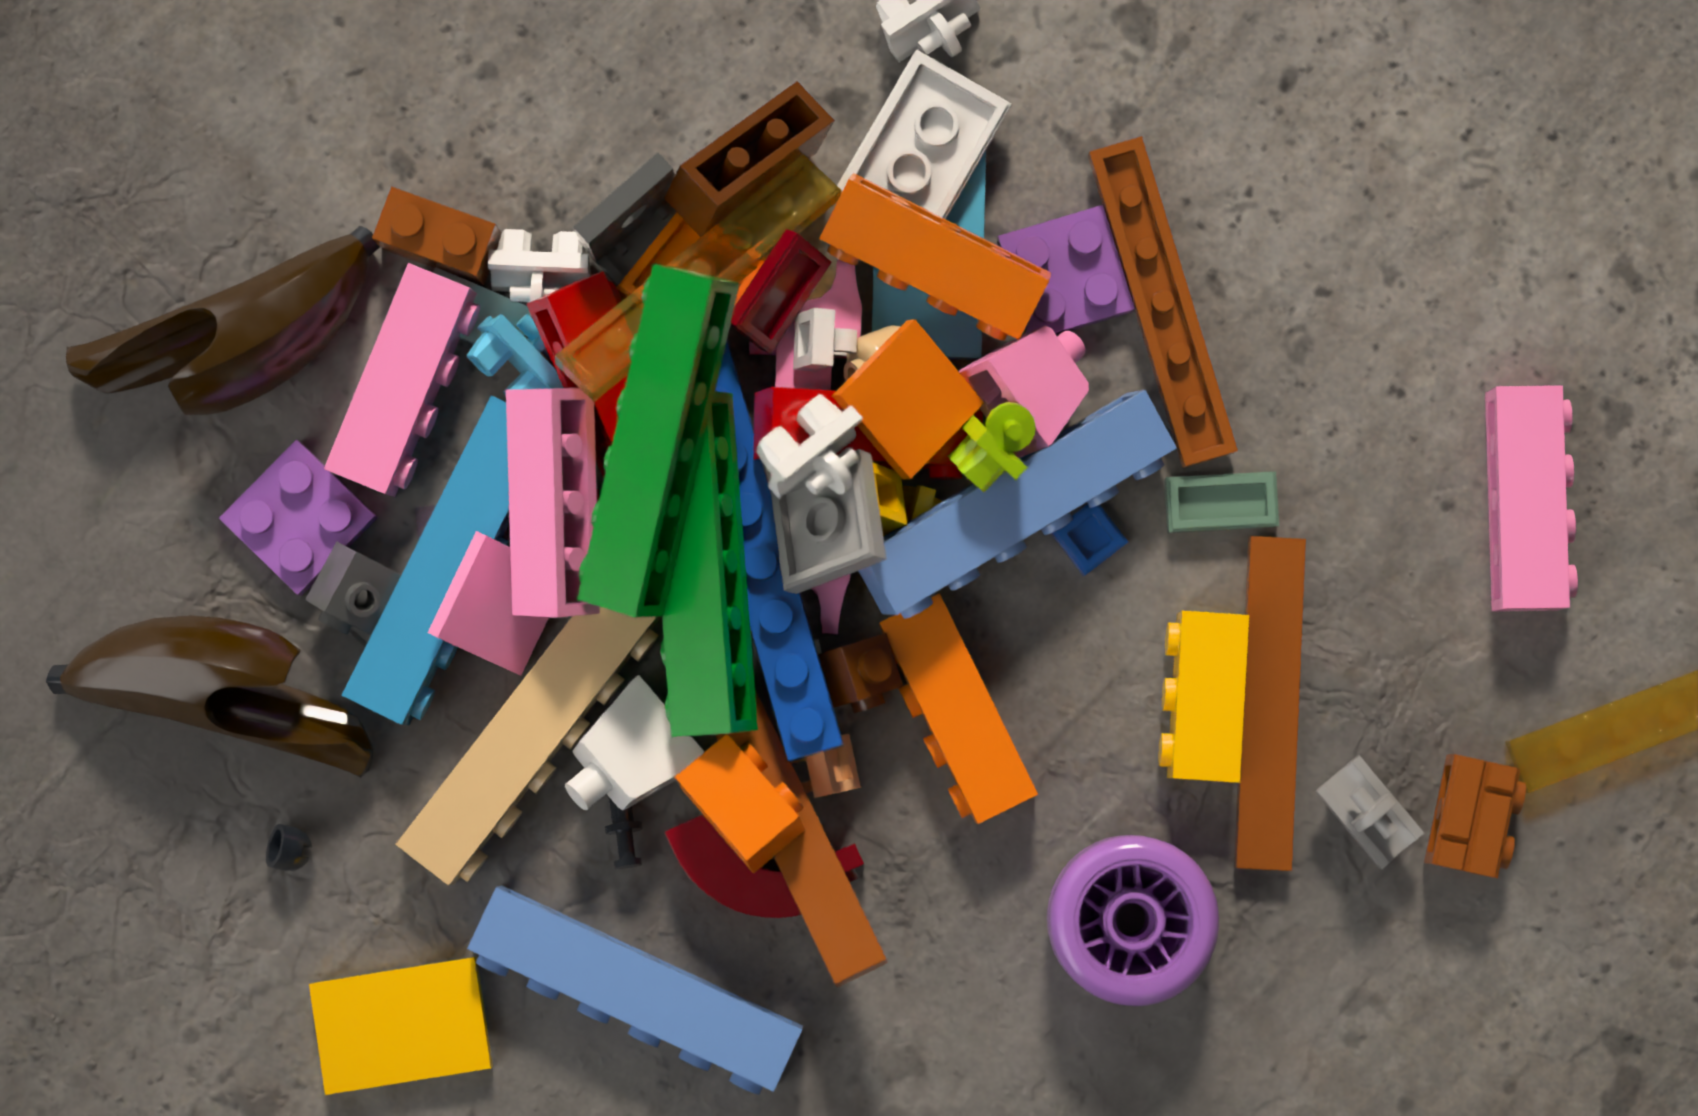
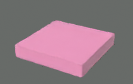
[428,531,549,676]

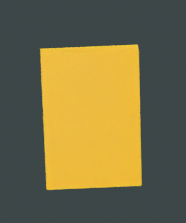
[309,956,493,1095]

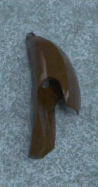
[66,226,380,415]
[46,615,374,778]

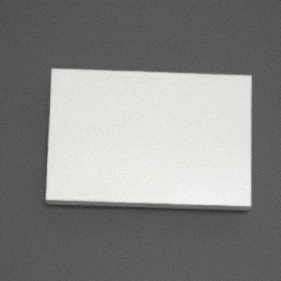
[834,49,1012,219]

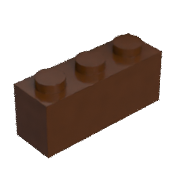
[664,81,835,238]

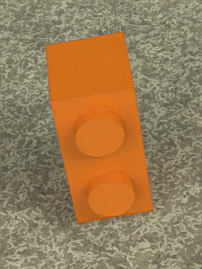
[675,734,805,874]

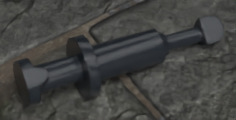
[605,797,643,869]

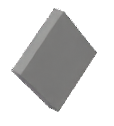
[770,449,886,594]

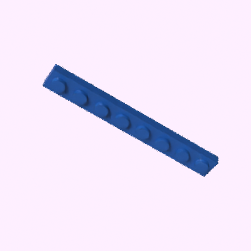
[715,338,844,762]

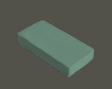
[1164,471,1279,533]

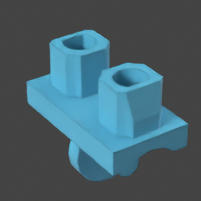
[467,314,563,397]

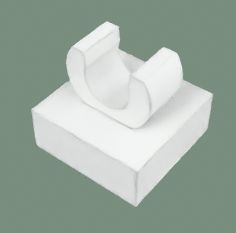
[793,308,857,372]

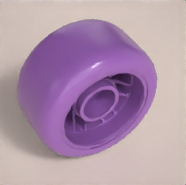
[1047,835,1219,1006]

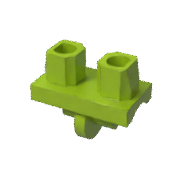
[948,402,1036,493]

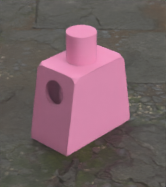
[959,325,1089,458]

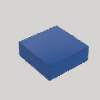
[1050,504,1128,577]

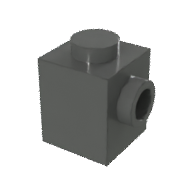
[305,541,401,635]

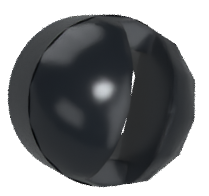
[266,824,312,871]

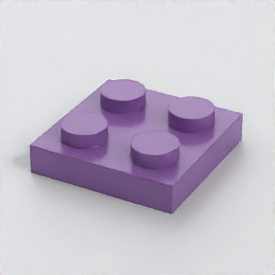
[997,205,1135,335]
[219,439,378,596]

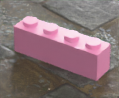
[324,263,480,497]
[1485,386,1578,612]
[506,388,600,618]

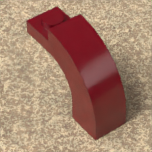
[665,814,864,918]

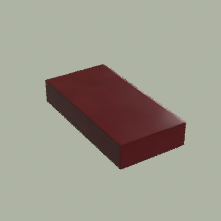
[730,228,832,354]

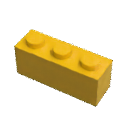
[1158,611,1249,783]

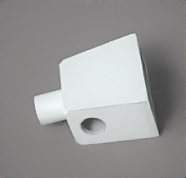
[565,675,704,810]

